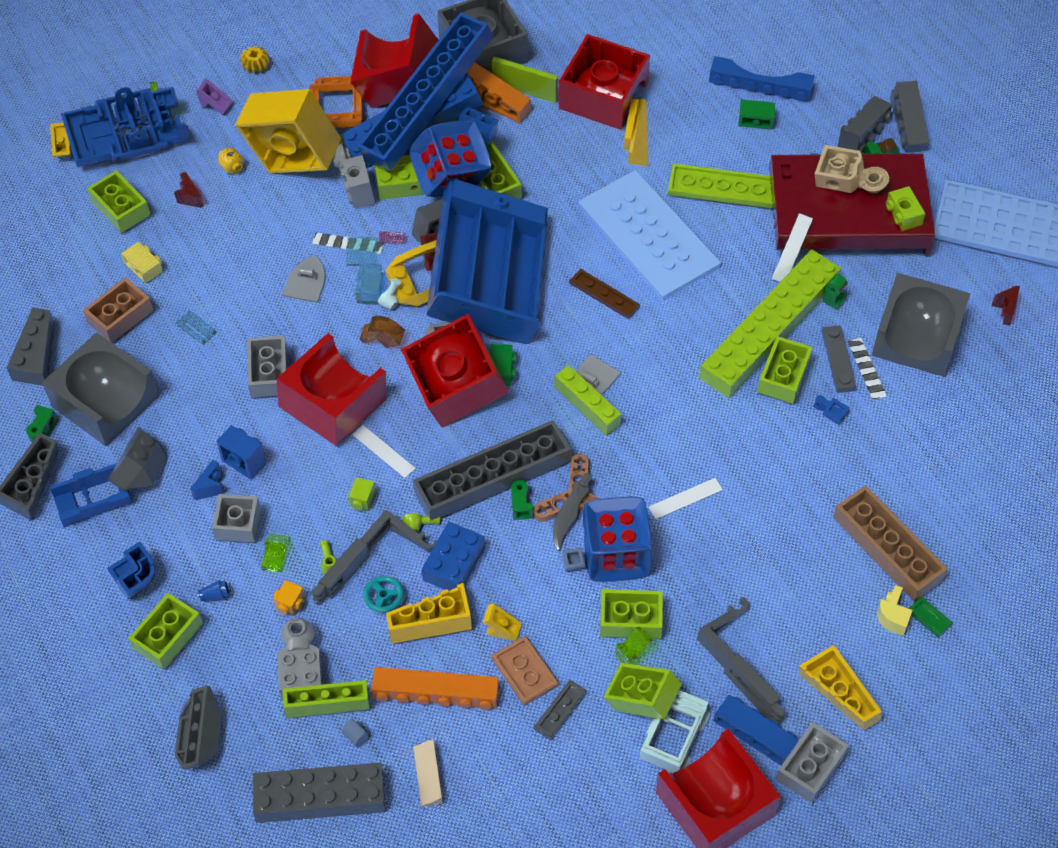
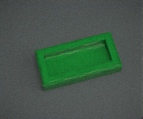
[909,597,953,638]

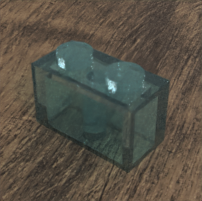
[353,263,383,305]

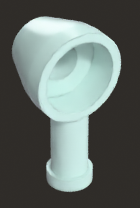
[378,278,401,310]

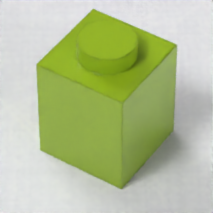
[348,477,376,511]

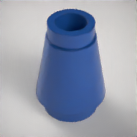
[198,580,230,602]

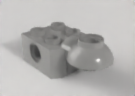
[333,143,375,209]
[277,618,323,700]

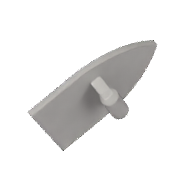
[282,255,325,303]
[576,354,621,395]

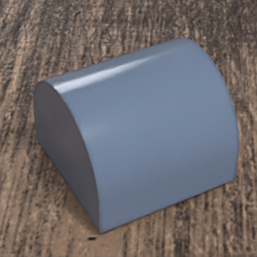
[562,547,585,571]
[342,718,369,747]

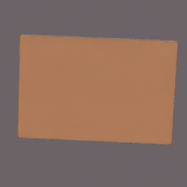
[491,636,559,706]

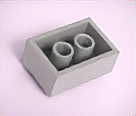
[247,335,288,398]
[776,722,849,803]

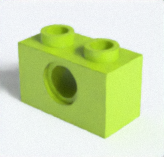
[886,186,925,231]

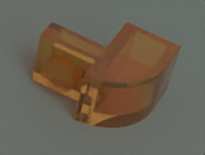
[359,316,405,348]

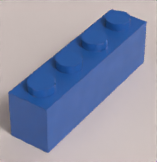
[713,695,799,766]

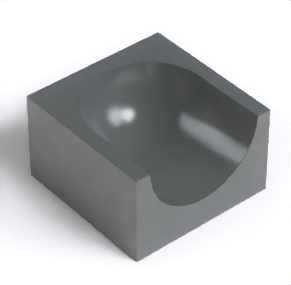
[437,0,528,73]
[872,273,970,377]
[42,332,159,446]

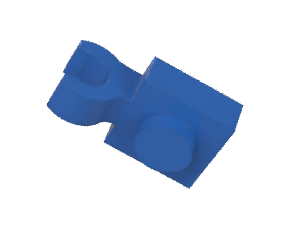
[813,395,849,424]

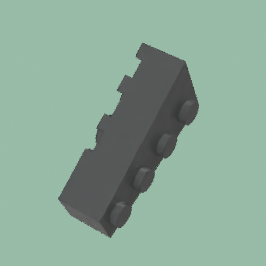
[890,80,929,153]
[7,307,55,386]

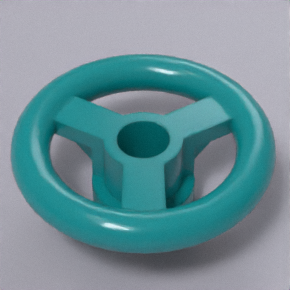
[363,576,404,613]

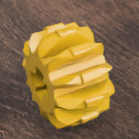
[240,45,270,74]

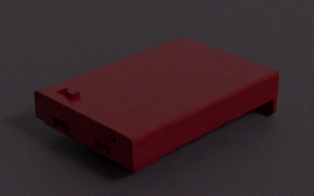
[769,153,935,256]

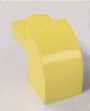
[877,585,912,636]

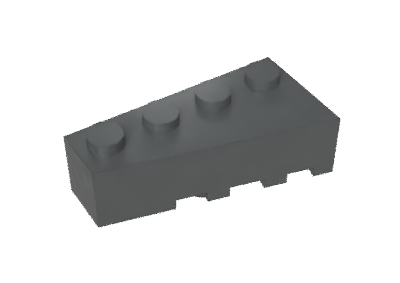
[837,95,892,154]
[411,199,442,245]
[0,433,59,520]

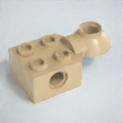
[815,145,889,193]

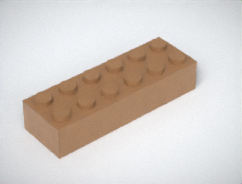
[833,485,948,602]

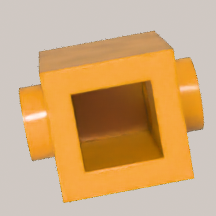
[273,580,305,616]

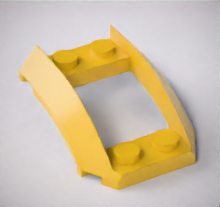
[385,240,437,308]

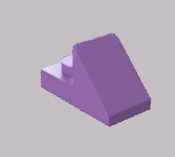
[196,78,233,115]

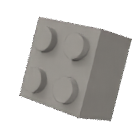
[212,494,261,543]

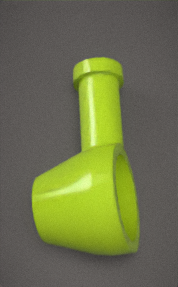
[402,513,440,532]
[319,540,338,575]

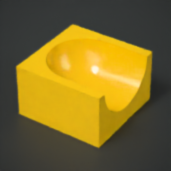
[235,89,341,173]

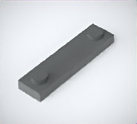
[821,325,856,393]

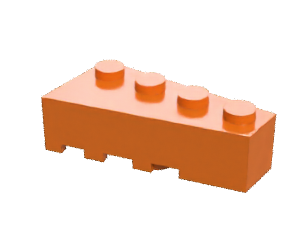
[467,62,531,124]

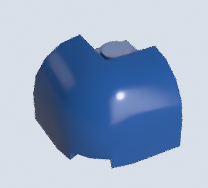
[107,541,155,600]

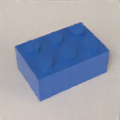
[421,521,485,591]

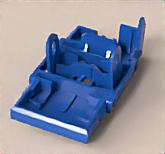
[61,87,189,167]

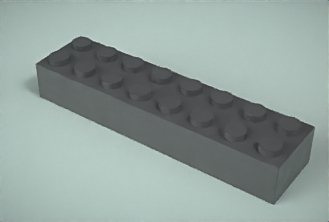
[413,420,571,521]

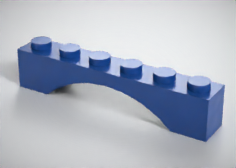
[709,56,815,102]

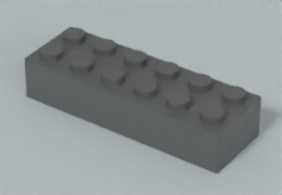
[253,762,385,823]

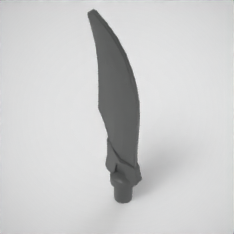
[553,473,592,551]

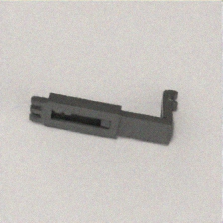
[312,510,437,605]
[697,597,785,725]

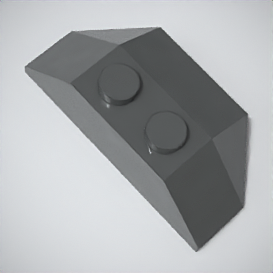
[107,427,166,491]
[174,685,222,770]

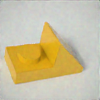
[50,123,72,157]
[483,603,522,641]

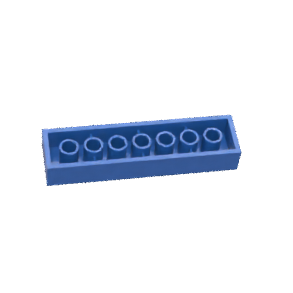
[341,72,483,167]

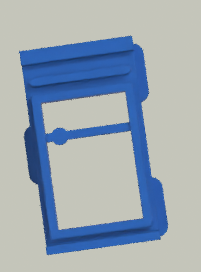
[49,463,132,528]

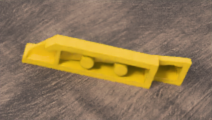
[624,98,648,166]

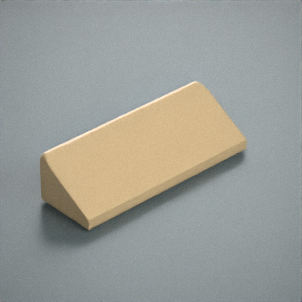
[413,740,443,807]

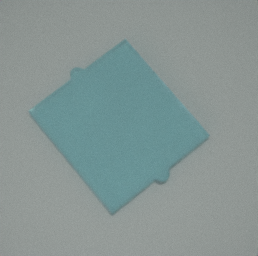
[346,236,378,267]

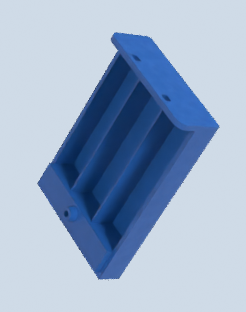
[426,178,548,344]

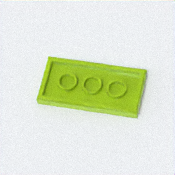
[492,57,558,103]

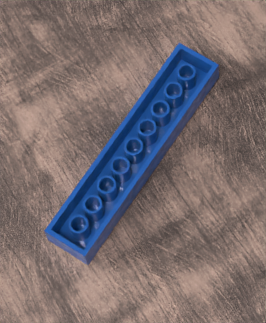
[357,12,493,171]

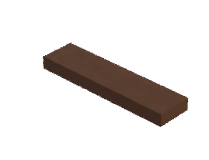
[570,268,640,320]

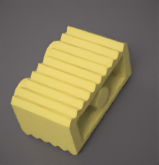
[121,241,163,283]

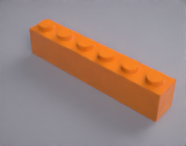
[371,667,499,710]

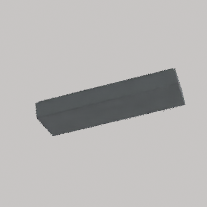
[534,680,587,741]

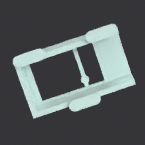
[639,690,710,773]

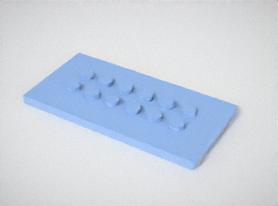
[578,170,721,301]

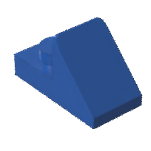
[190,459,223,500]

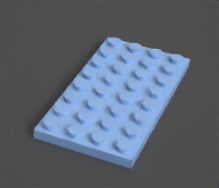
[934,180,1058,267]

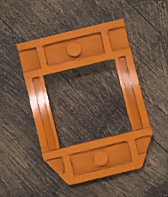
[309,76,362,129]

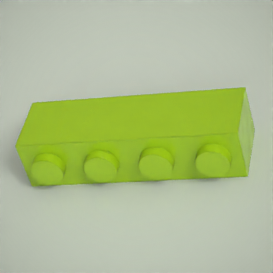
[554,365,621,436]
[283,680,370,718]

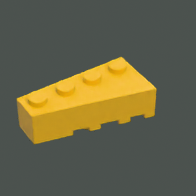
[386,583,472,644]
[799,645,882,731]

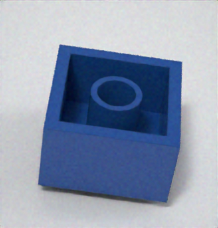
[216,425,266,480]

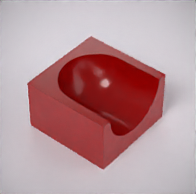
[350,13,439,108]
[559,34,650,130]
[401,314,509,428]
[277,333,386,446]
[656,728,781,848]

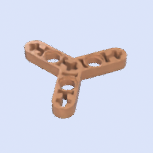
[533,454,600,522]

